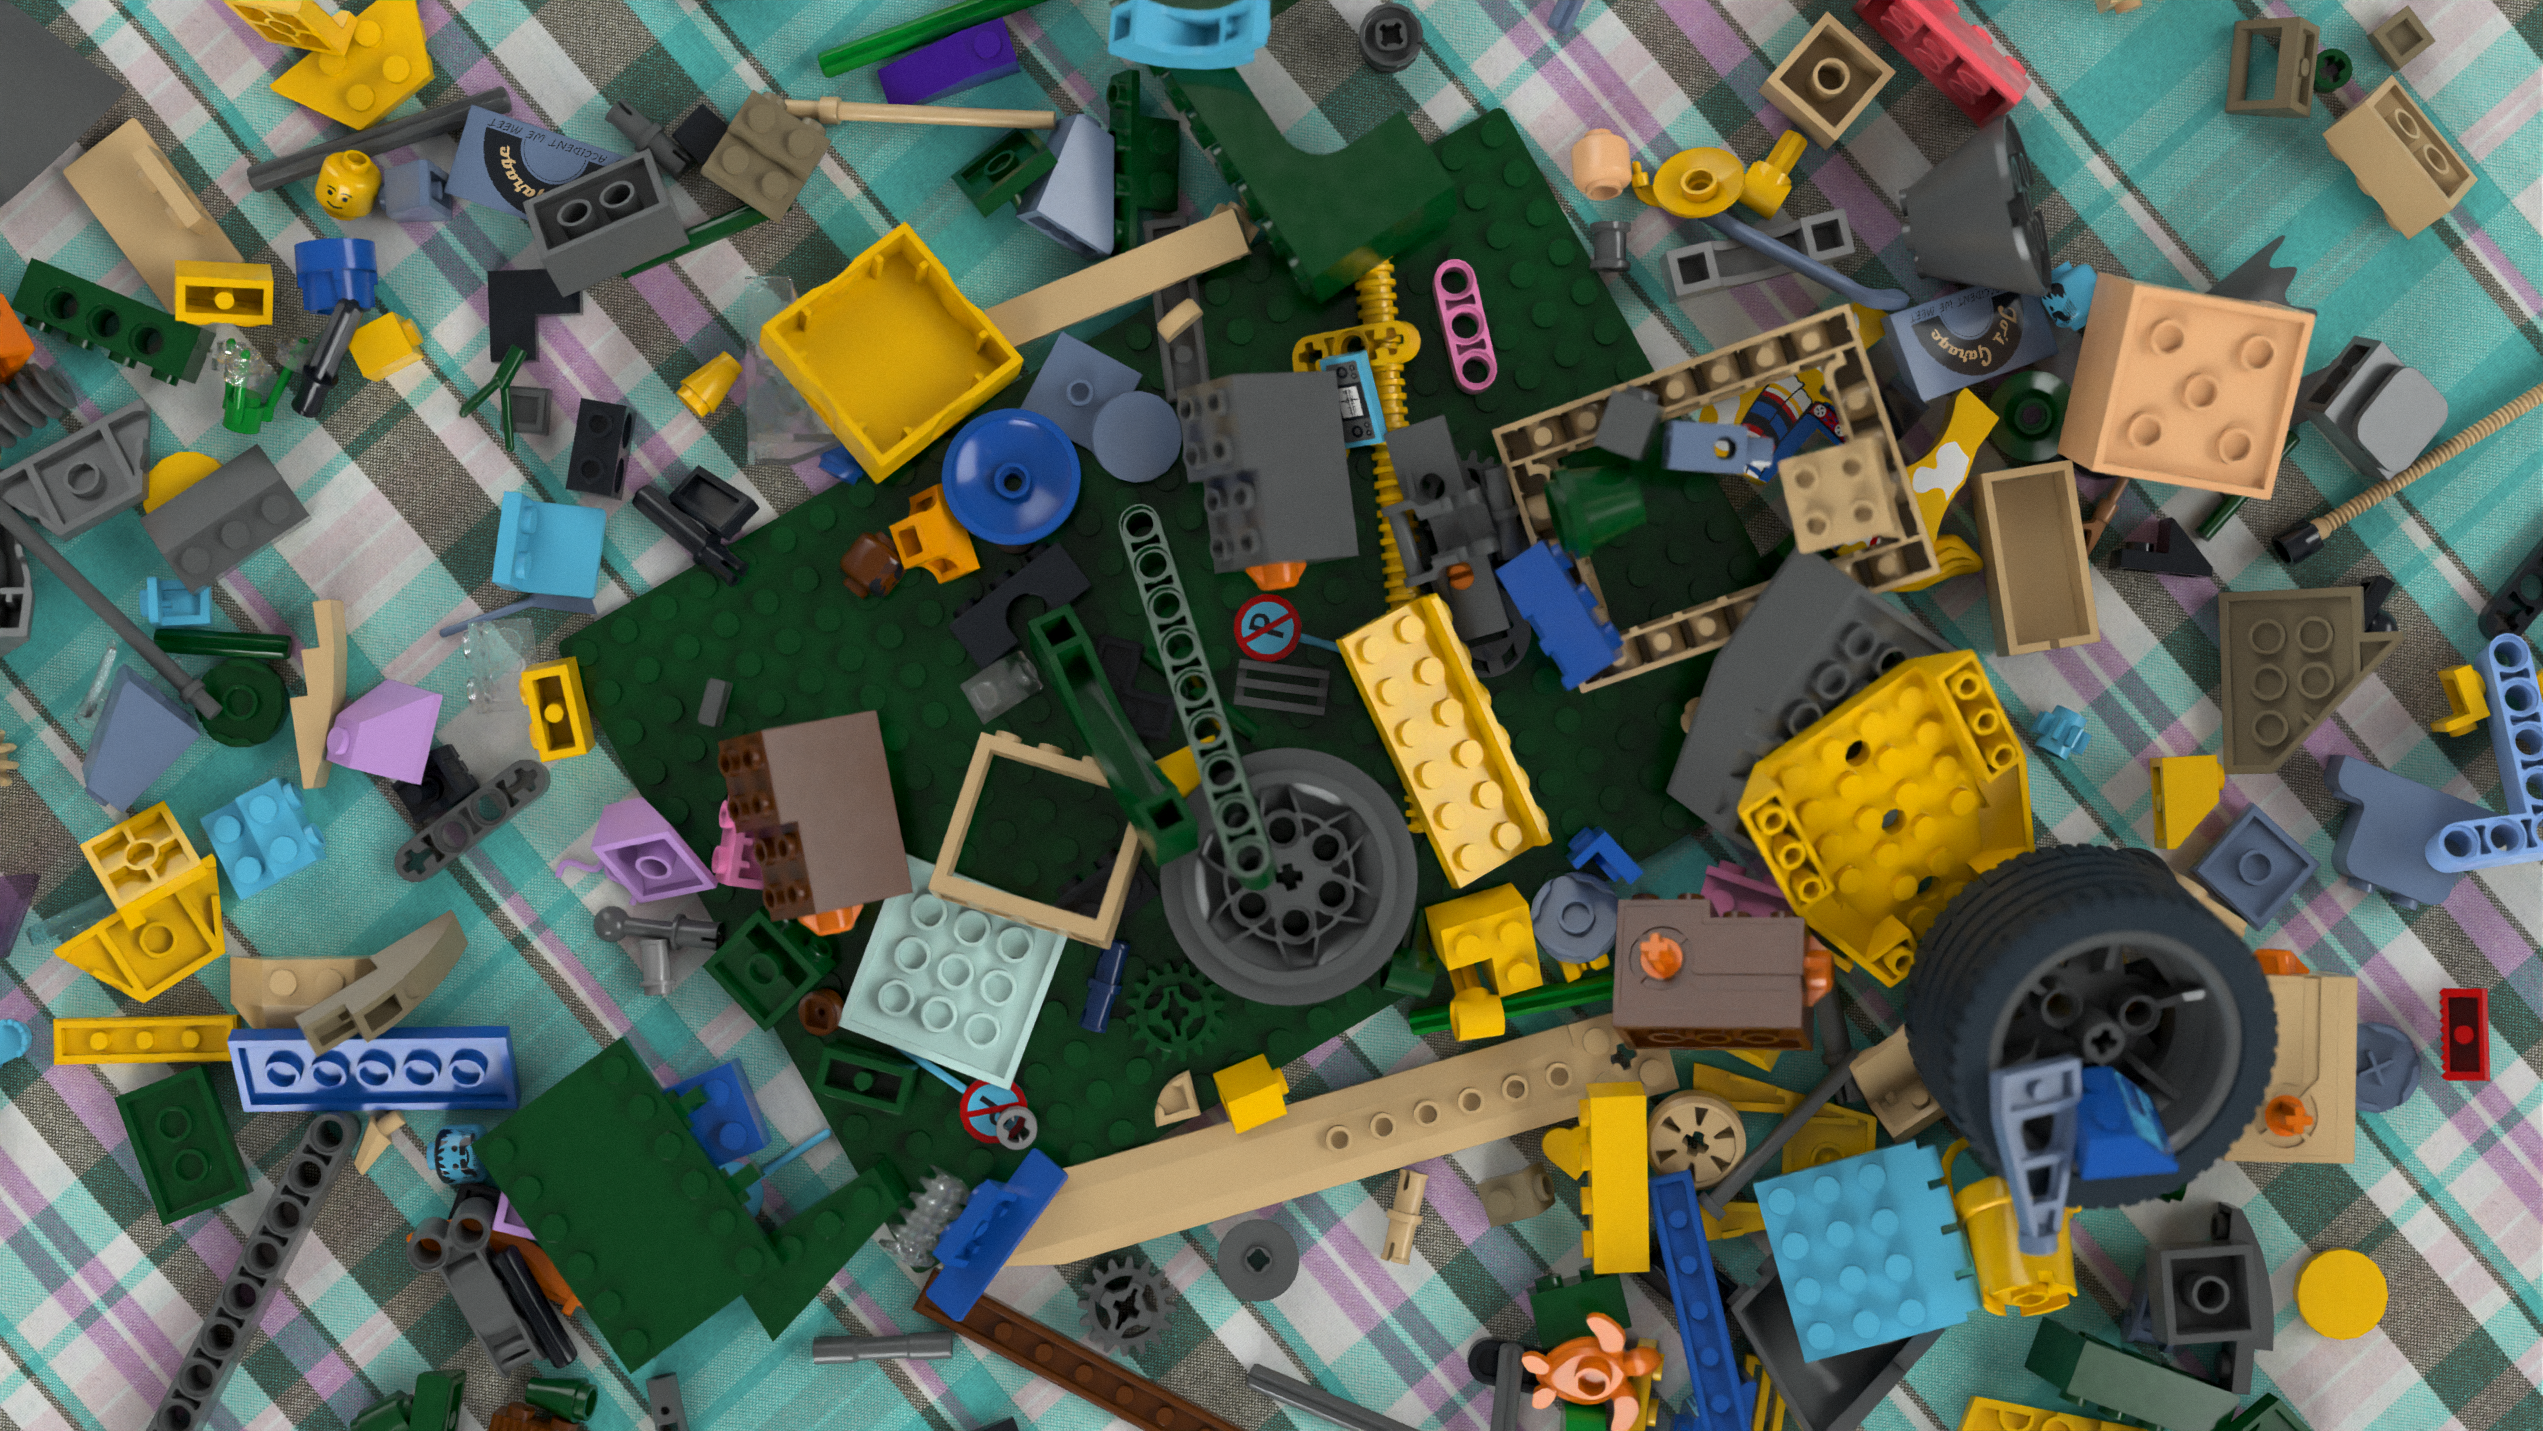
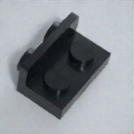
[1053,847,1160,947]

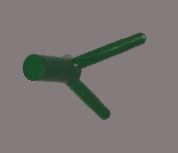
[459,344,528,452]

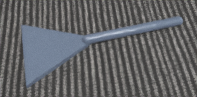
[439,593,598,637]

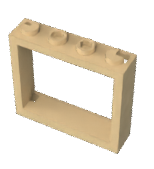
[928,730,1144,950]

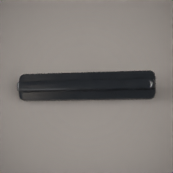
[493,1244,577,1369]

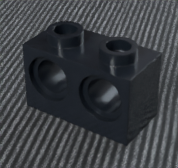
[565,398,637,501]

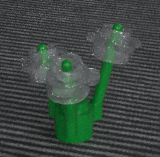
[207,335,316,435]

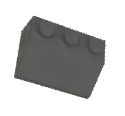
[523,148,690,297]
[139,443,312,596]

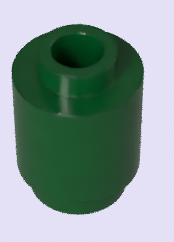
[350,1390,414,1431]

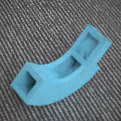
[1108,0,1271,69]

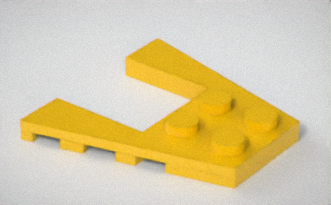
[1692,1061,1877,1241]

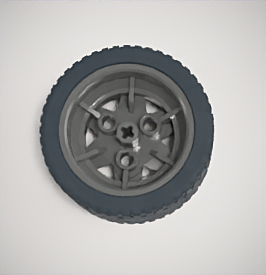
[1903,843,2279,1210]

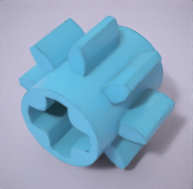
[2030,705,2092,761]

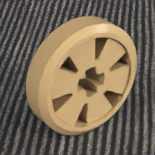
[1647,1090,1746,1191]

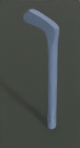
[1698,212,1910,311]

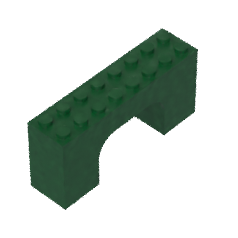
[1108,0,1458,304]

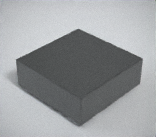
[500,386,552,436]
[698,678,733,727]

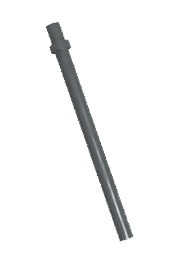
[0,498,223,720]

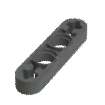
[395,759,550,882]

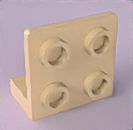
[1778,437,1902,554]

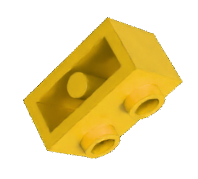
[174,260,274,327]
[519,656,596,763]

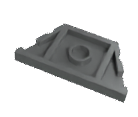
[0,397,151,542]

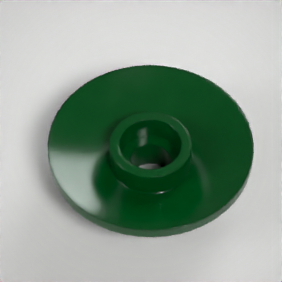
[1987,370,2071,462]

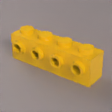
[1578,1081,1650,1274]

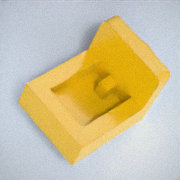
[2430,664,2491,737]

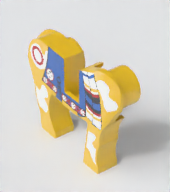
[1698,301,1999,592]

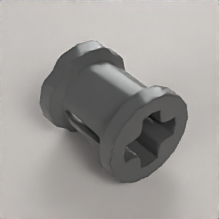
[1589,221,1631,273]

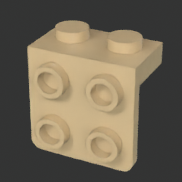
[1849,1024,1947,1144]

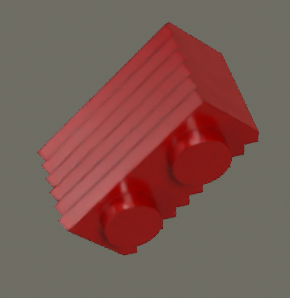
[2439,988,2490,1081]

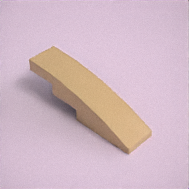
[290,599,348,789]

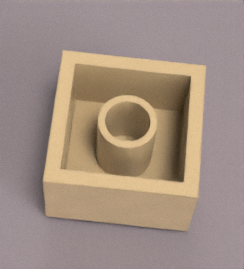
[1758,11,1896,151]

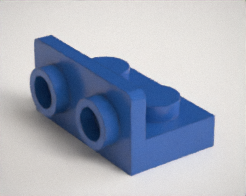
[1565,825,1644,885]

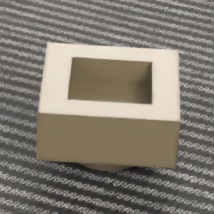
[2366,6,2436,72]

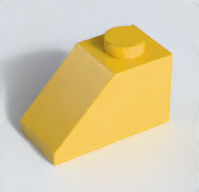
[2149,755,2225,850]

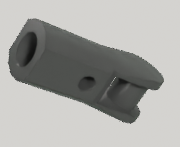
[646,1372,690,1431]

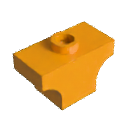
[889,483,980,584]

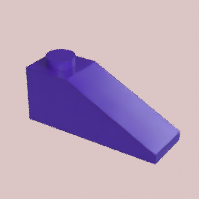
[877,17,1021,105]

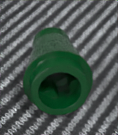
[525,1376,598,1423]

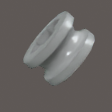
[996,1105,1037,1150]

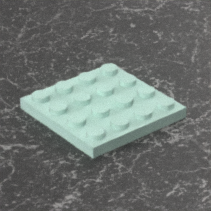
[838,853,1068,1090]

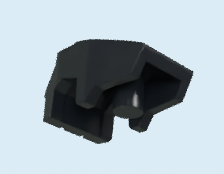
[391,744,480,824]

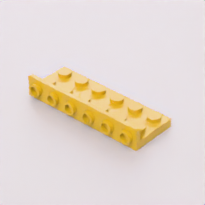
[1335,593,1552,889]

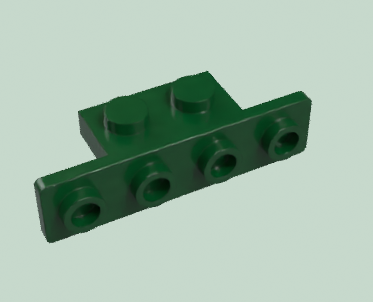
[1106,69,1179,257]

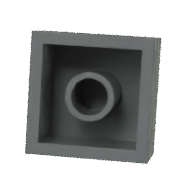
[2144,1239,2261,1345]

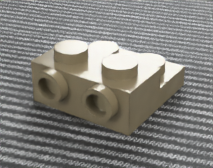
[700,90,831,224]

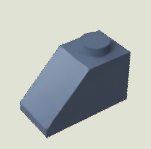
[378,159,452,223]

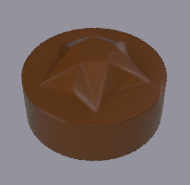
[798,988,845,1036]

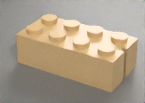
[1969,460,2101,657]

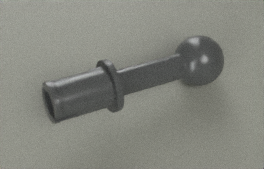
[593,906,725,951]

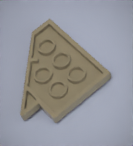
[2218,586,2406,775]

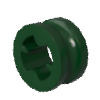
[2313,48,2353,94]

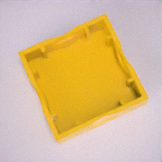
[759,221,1024,484]

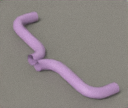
[554,859,637,906]

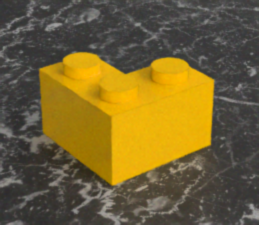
[1425,883,1543,998]

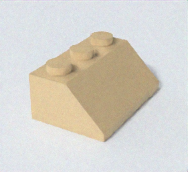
[2322,75,2478,240]

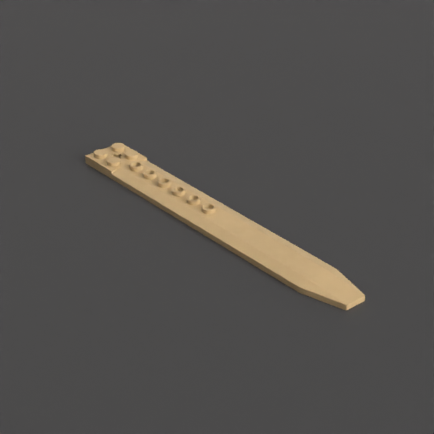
[1002,1010,1680,1267]

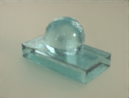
[25,892,117,946]

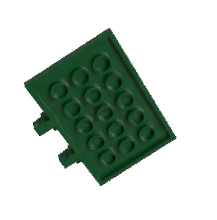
[470,1036,785,1375]

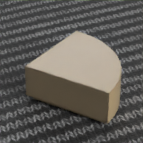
[1155,1069,1201,1127]

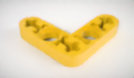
[1292,320,1421,458]

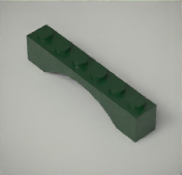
[1027,603,1199,868]

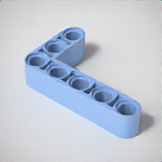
[2425,633,2543,873]

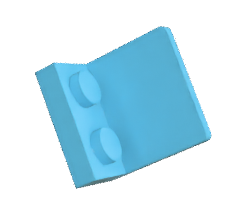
[492,491,607,600]

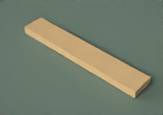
[984,208,1252,349]

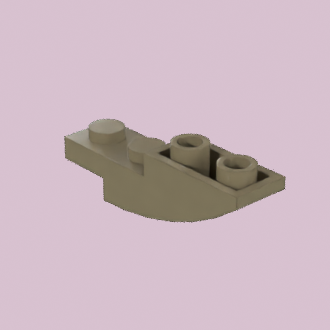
[295,910,468,1057]

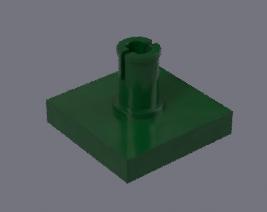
[951,128,1059,218]

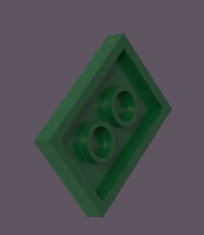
[114,1063,254,1226]

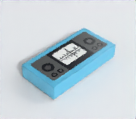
[1319,350,1388,449]

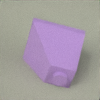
[326,679,443,785]
[590,797,718,903]

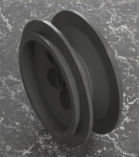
[1160,748,1418,1006]

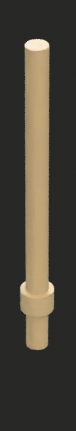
[785,96,1057,130]

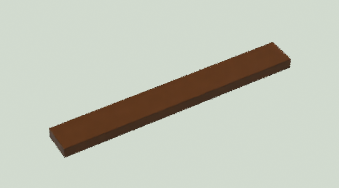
[912,1267,1249,1431]

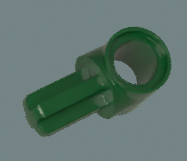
[1380,906,1436,999]

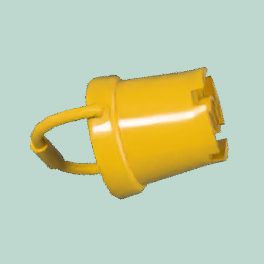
[1940,1136,2082,1317]

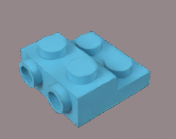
[199,777,327,900]

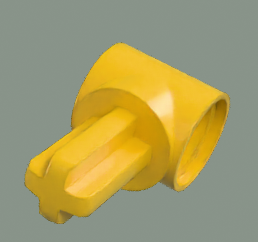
[1737,129,1807,221]
[1449,964,1505,1042]

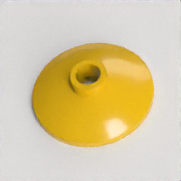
[1653,147,1745,218]

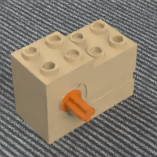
[2218,949,2358,1164]

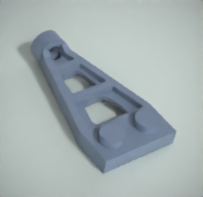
[1990,1054,2082,1256]

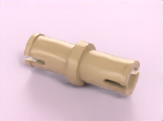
[1380,1168,1429,1265]

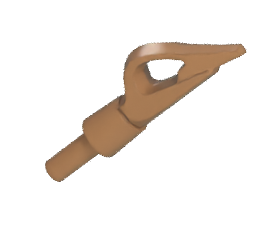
[2082,476,2130,557]

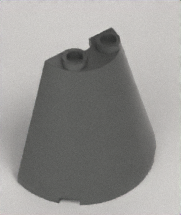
[1726,1252,1946,1431]

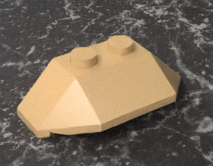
[230,955,375,1029]

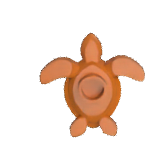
[1522,1312,1662,1431]

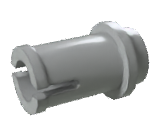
[639,939,676,996]

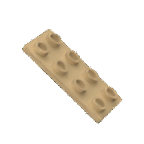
[63,118,245,315]

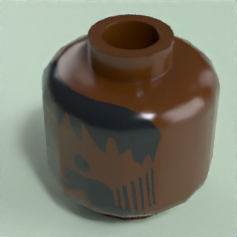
[840,530,908,600]

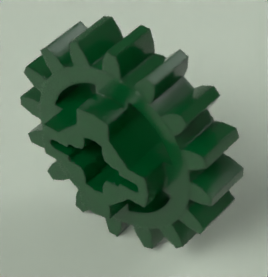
[1126,961,1225,1062]

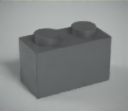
[1593,385,1666,461]

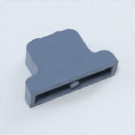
[2323,755,2506,911]

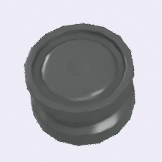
[1358,3,1423,74]

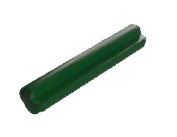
[153,629,292,660]

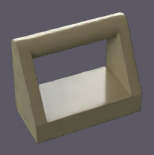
[2225,16,2320,118]

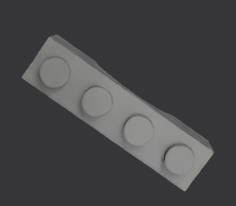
[1659,207,1856,304]

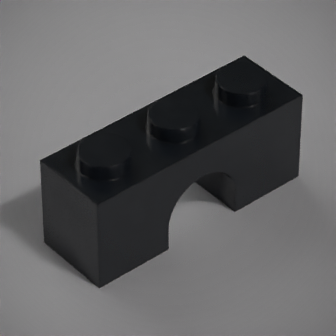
[948,541,1093,671]

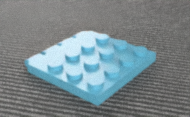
[1753,1139,1983,1363]

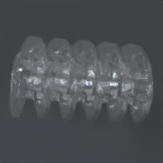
[878,1164,971,1268]

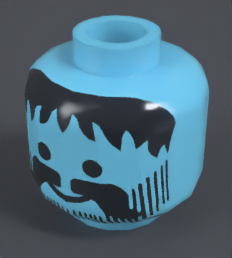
[2039,261,2097,332]
[426,1123,489,1185]

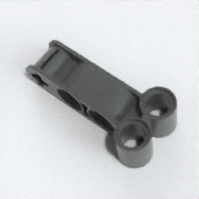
[406,1197,548,1379]

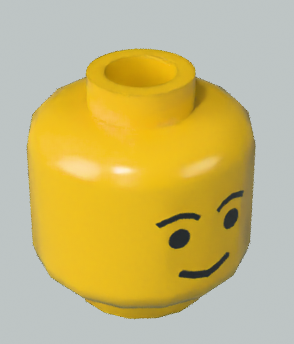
[315,150,382,221]

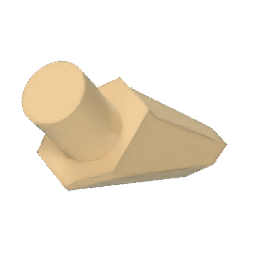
[354,1110,406,1176]

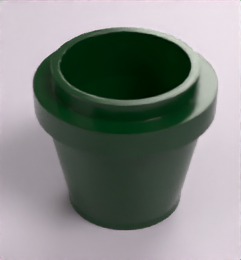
[1544,462,1647,560]

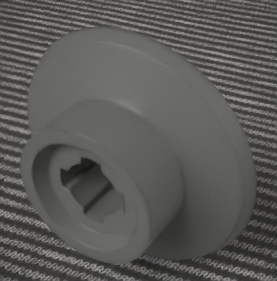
[1217,1219,1299,1302]

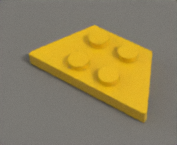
[269,0,435,132]
[53,853,226,1004]

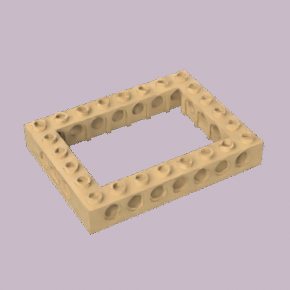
[1492,303,1941,693]

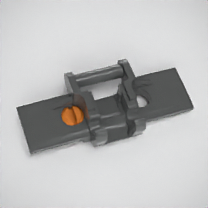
[1380,415,1512,642]

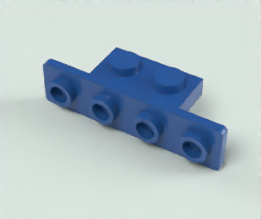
[926,1148,1068,1322]

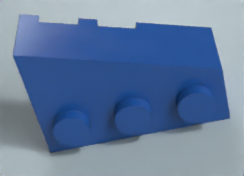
[1495,540,1625,691]

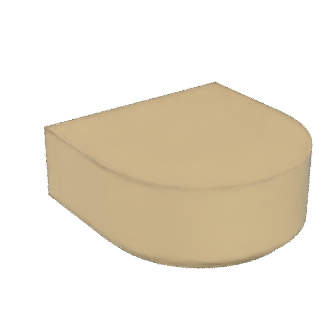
[1157,298,1203,343]

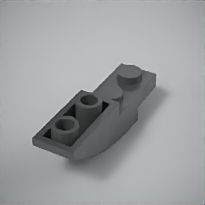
[2210,1202,2274,1395]

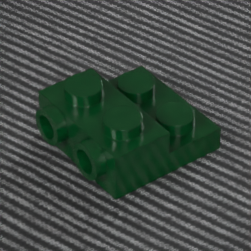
[702,904,837,1032]

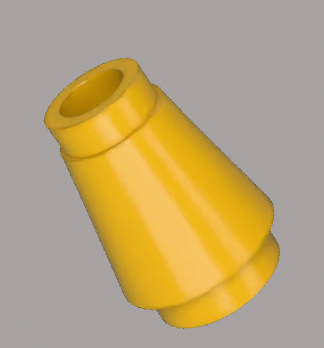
[675,351,743,419]

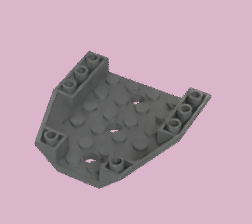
[1666,544,1987,858]

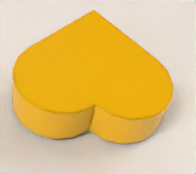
[1541,1124,1587,1181]

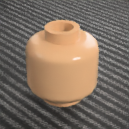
[1570,128,1632,201]

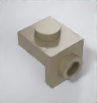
[1476,1161,1556,1228]

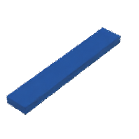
[1648,1169,1751,1431]

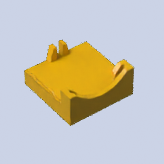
[222,0,359,57]
[79,800,208,931]

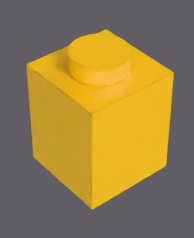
[349,311,424,382]
[1213,1054,1289,1134]

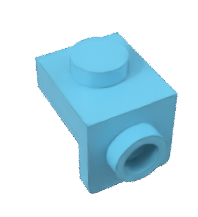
[139,577,213,629]

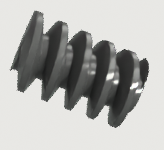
[0,362,78,454]

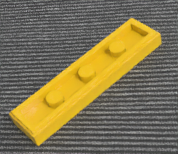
[53,1014,241,1065]

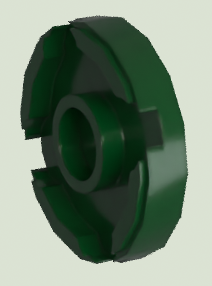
[195,658,290,747]

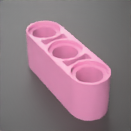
[1432,259,1497,395]

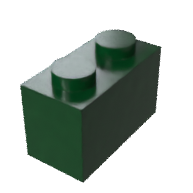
[812,1042,920,1115]
[1526,1264,1632,1349]

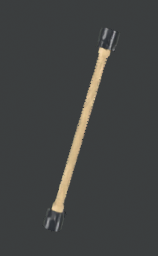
[2272,382,2543,567]

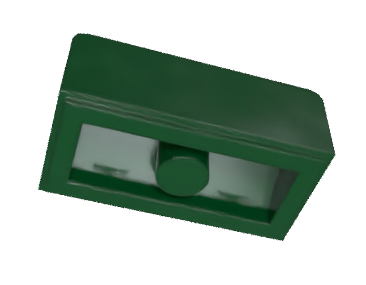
[408,1369,467,1431]

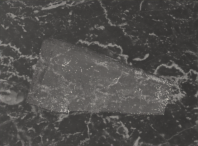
[745,276,841,465]

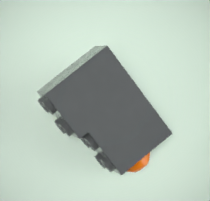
[1177,371,1359,591]

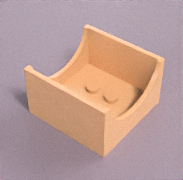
[2057,272,2316,500]

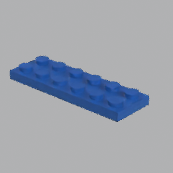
[227,1026,521,1112]

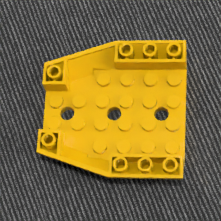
[1737,649,2035,988]

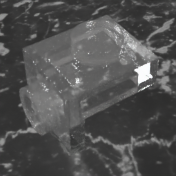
[960,650,1043,725]

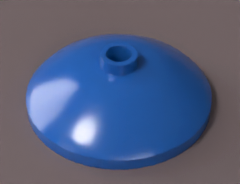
[942,408,1081,545]

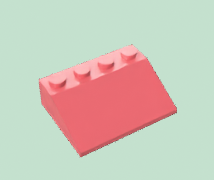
[1852,0,2032,128]

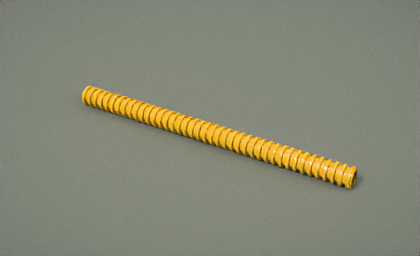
[1355,256,1426,833]

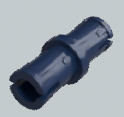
[1078,938,1131,1033]

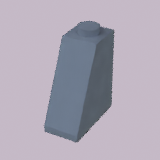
[1015,114,1114,261]
[82,663,201,813]

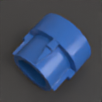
[294,238,378,316]

